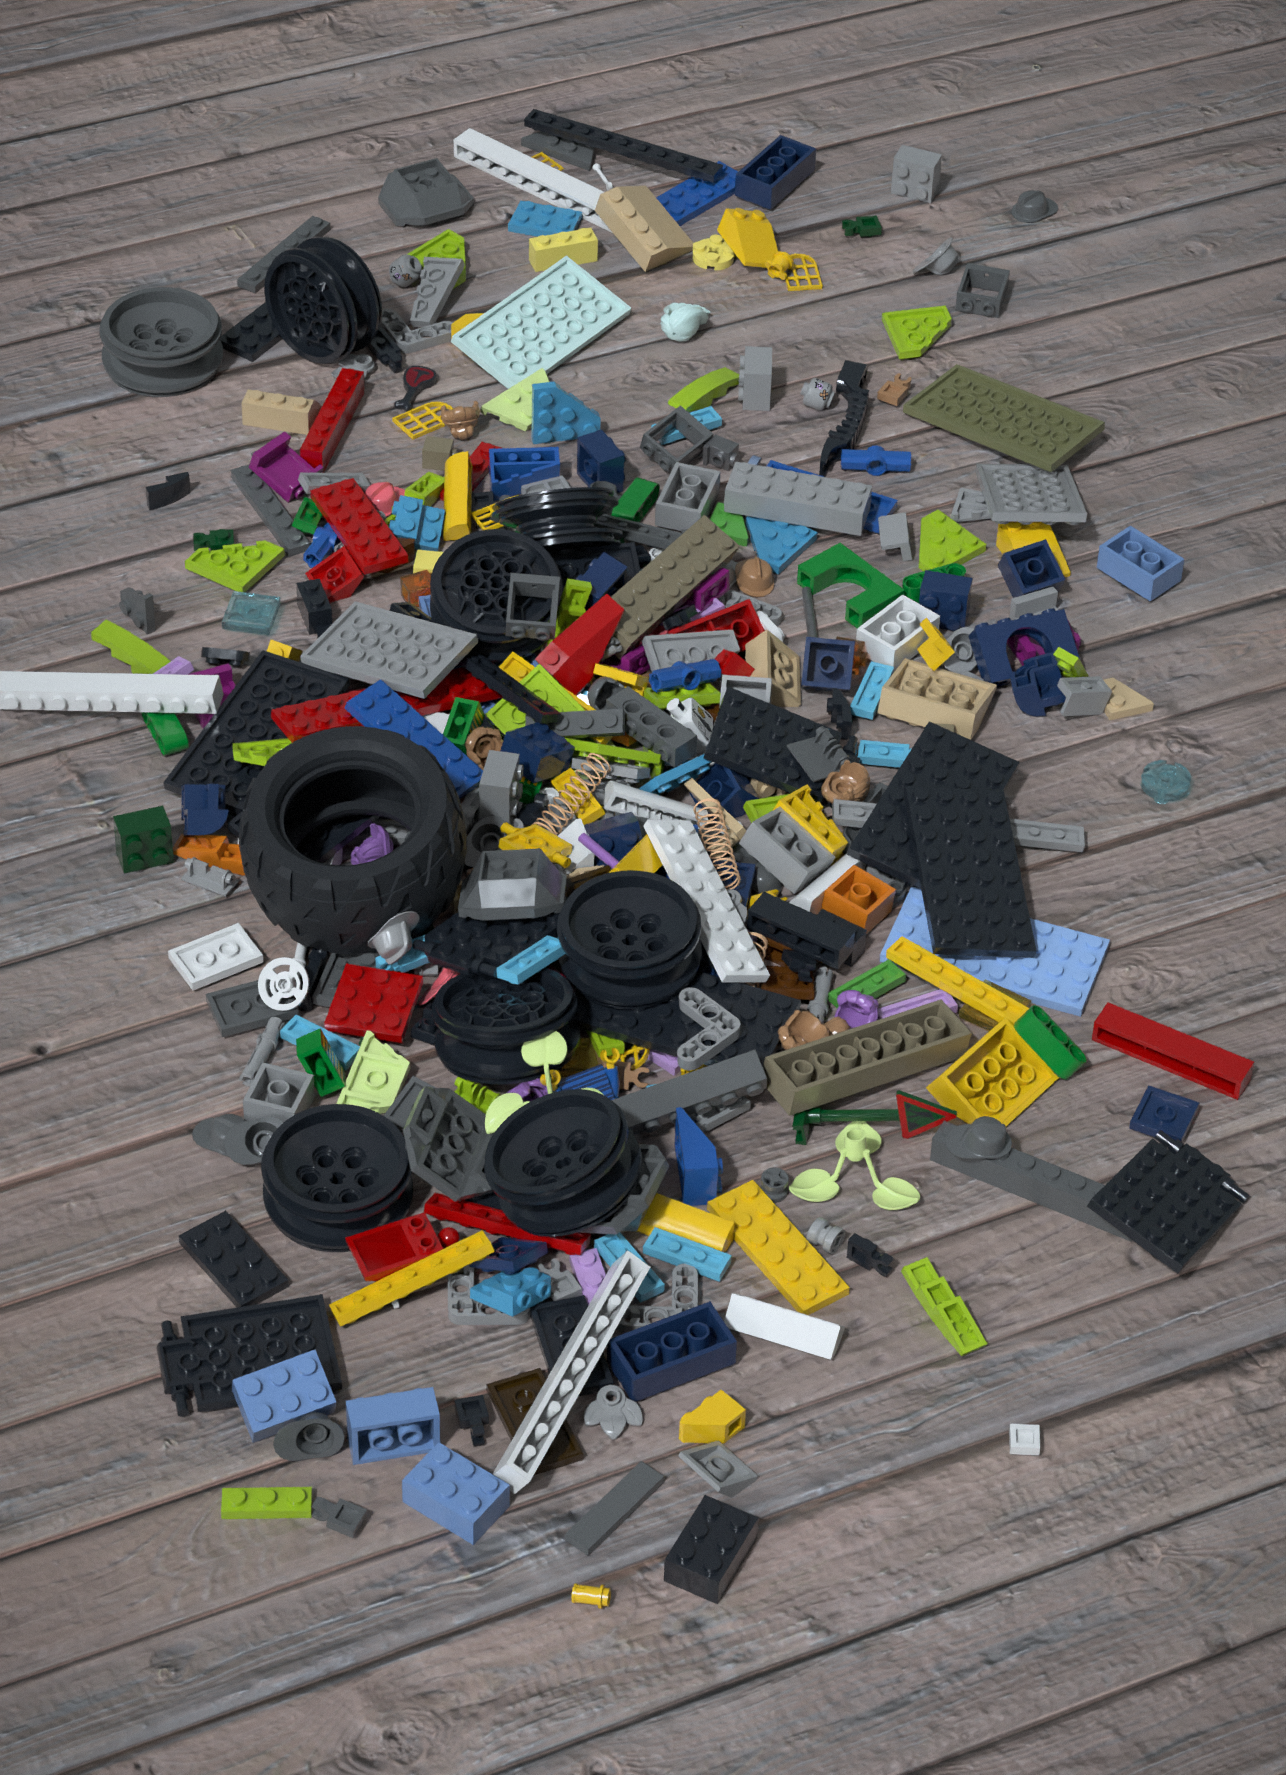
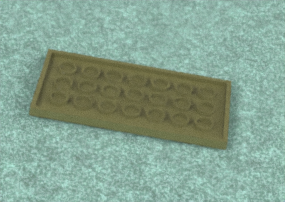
[903,364,1105,472]

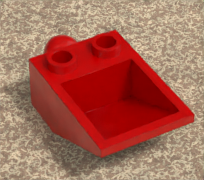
[345,1212,460,1281]

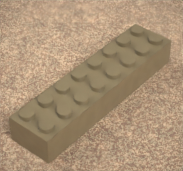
[610,515,740,660]
[763,999,972,1116]

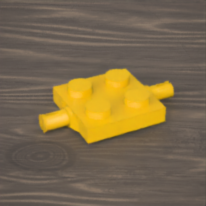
[499,822,572,868]

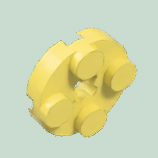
[692,235,735,270]

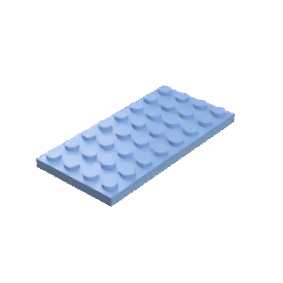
[880,886,1110,1017]

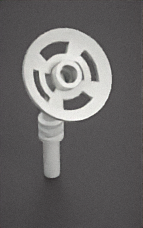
[258,943,309,1011]

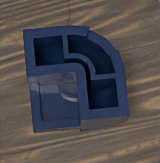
[1010,651,1066,717]
[181,784,229,836]

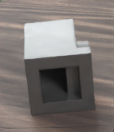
[703,434,740,471]

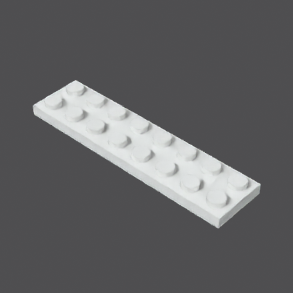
[643,819,770,982]

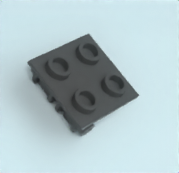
[787,726,851,782]

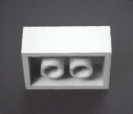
[855,595,940,671]

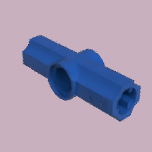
[841,445,911,476]
[303,522,341,568]
[649,659,721,693]

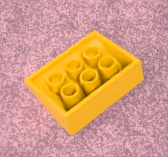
[926,1017,1059,1126]

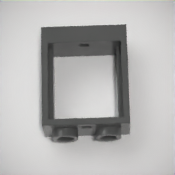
[955,263,1010,318]
[640,406,713,473]
[505,573,560,640]

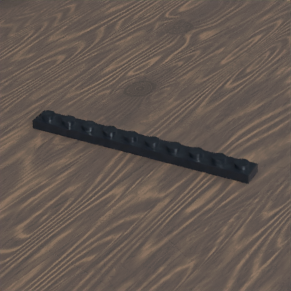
[524,109,723,183]
[389,602,561,725]

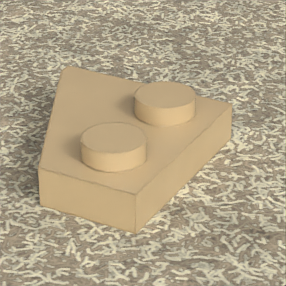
[1104,678,1154,720]

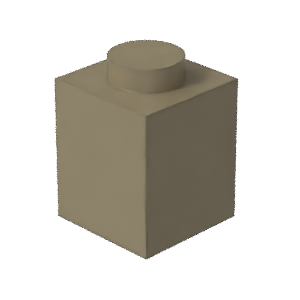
[422,436,457,471]

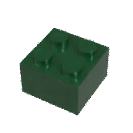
[113,805,174,874]

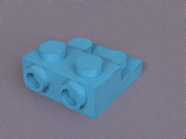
[389,495,445,551]
[470,1267,551,1317]

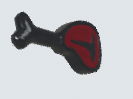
[394,366,437,412]

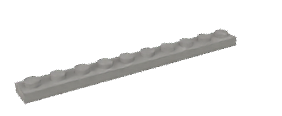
[832,799,1085,852]

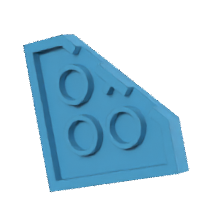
[531,381,601,444]
[746,516,818,574]

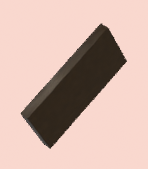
[486,1368,584,1476]

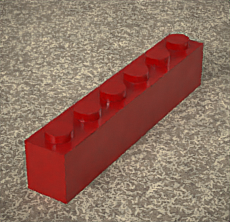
[300,368,365,473]
[1092,1002,1254,1100]

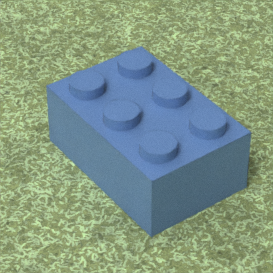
[1097,526,1184,601]
[232,1350,336,1443]
[346,1387,440,1465]
[402,1442,510,1545]

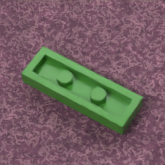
[828,959,906,1008]

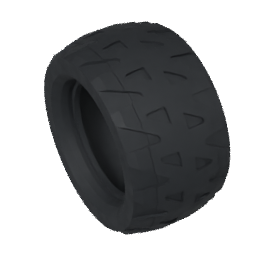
[239,726,467,954]

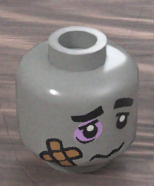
[389,254,421,287]
[800,378,835,411]

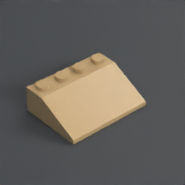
[595,186,693,272]
[878,658,997,740]

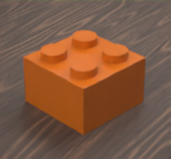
[821,865,896,934]

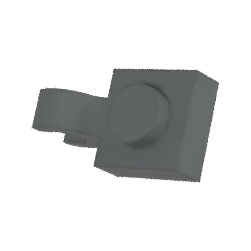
[312,1497,367,1538]

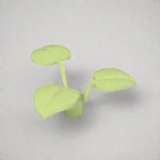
[485,1031,603,1134]
[789,1121,920,1210]

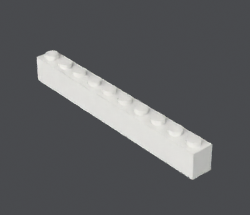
[453,128,613,233]
[0,671,224,714]
[493,1250,650,1494]

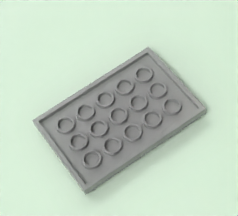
[976,464,1087,525]
[300,601,478,699]

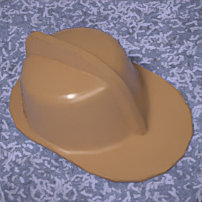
[735,556,774,597]

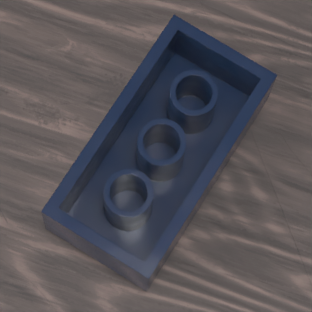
[735,135,816,210]
[607,1301,737,1402]

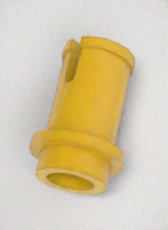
[571,1583,611,1609]

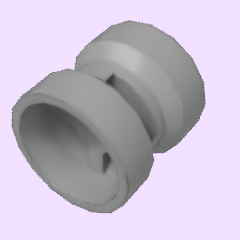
[807,1217,845,1254]

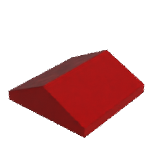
[305,546,364,603]

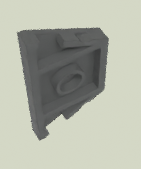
[521,131,595,171]

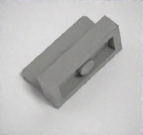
[878,512,912,561]
[1009,587,1058,620]
[1057,676,1112,716]

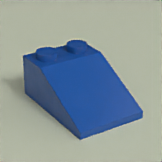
[674,1107,723,1206]

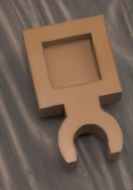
[877,373,912,406]
[603,1061,650,1090]

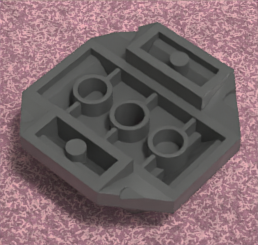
[378,158,474,226]
[458,848,568,920]
[403,1086,494,1202]
[580,1144,669,1235]

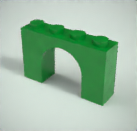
[797,543,905,629]

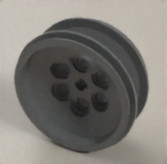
[99,287,223,397]

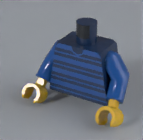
[540,1048,620,1100]

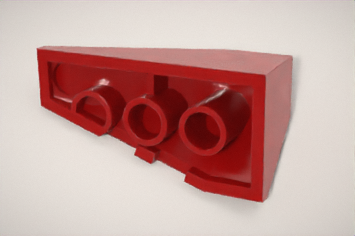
[535,594,625,696]
[667,599,765,652]

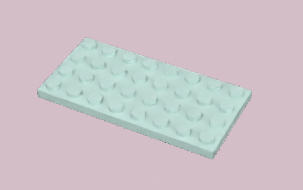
[451,255,632,389]

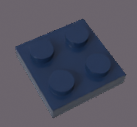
[1129,1085,1200,1142]
[469,1237,548,1274]

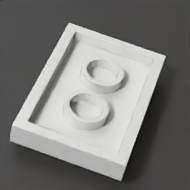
[168,923,263,991]

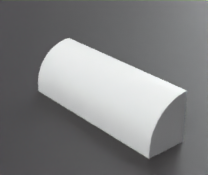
[604,781,708,829]
[789,853,866,915]
[724,1293,845,1360]

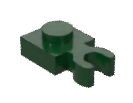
[842,215,882,237]
[193,529,234,551]

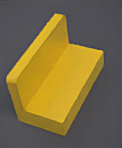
[917,617,955,671]
[593,664,649,697]

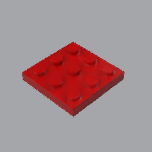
[324,963,423,1043]

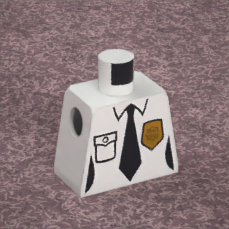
[667,698,713,757]

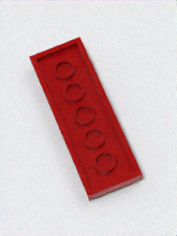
[310,478,409,575]

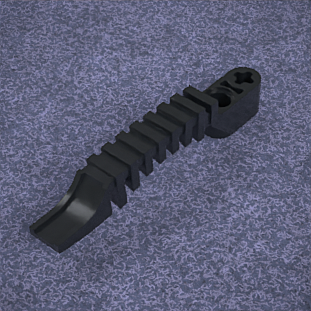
[819,360,869,477]

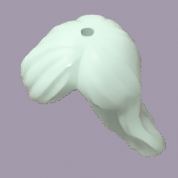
[660,303,710,342]

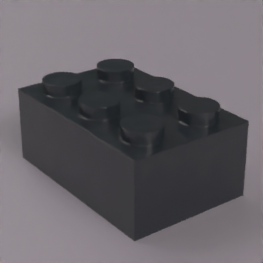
[664,1495,759,1604]

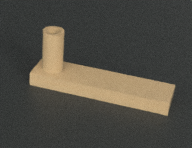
[684,778,746,860]

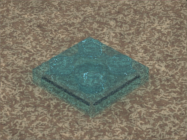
[222,591,281,635]

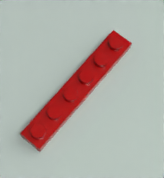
[424,1193,591,1255]

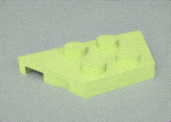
[480,368,549,431]
[336,1030,410,1114]

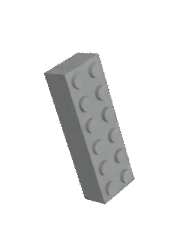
[724,462,872,536]

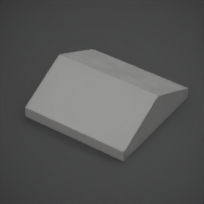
[679,1441,758,1498]

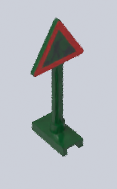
[792,1090,957,1145]

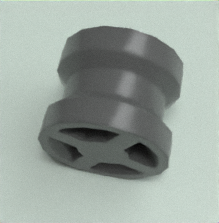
[761,1167,789,1203]

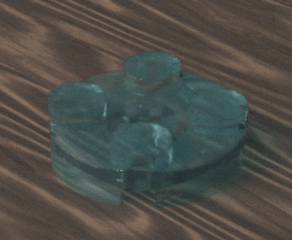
[1140,760,1191,804]

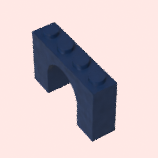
[968,608,1080,687]

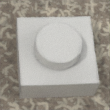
[1009,1424,1040,1455]

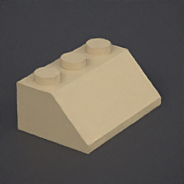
[241,389,321,435]
[745,630,801,707]

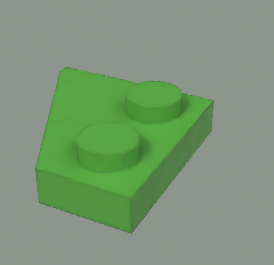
[710,502,748,547]

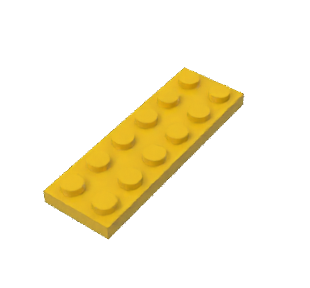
[707,1180,850,1315]

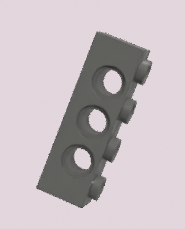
[606,686,697,767]

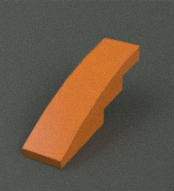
[173,833,245,876]

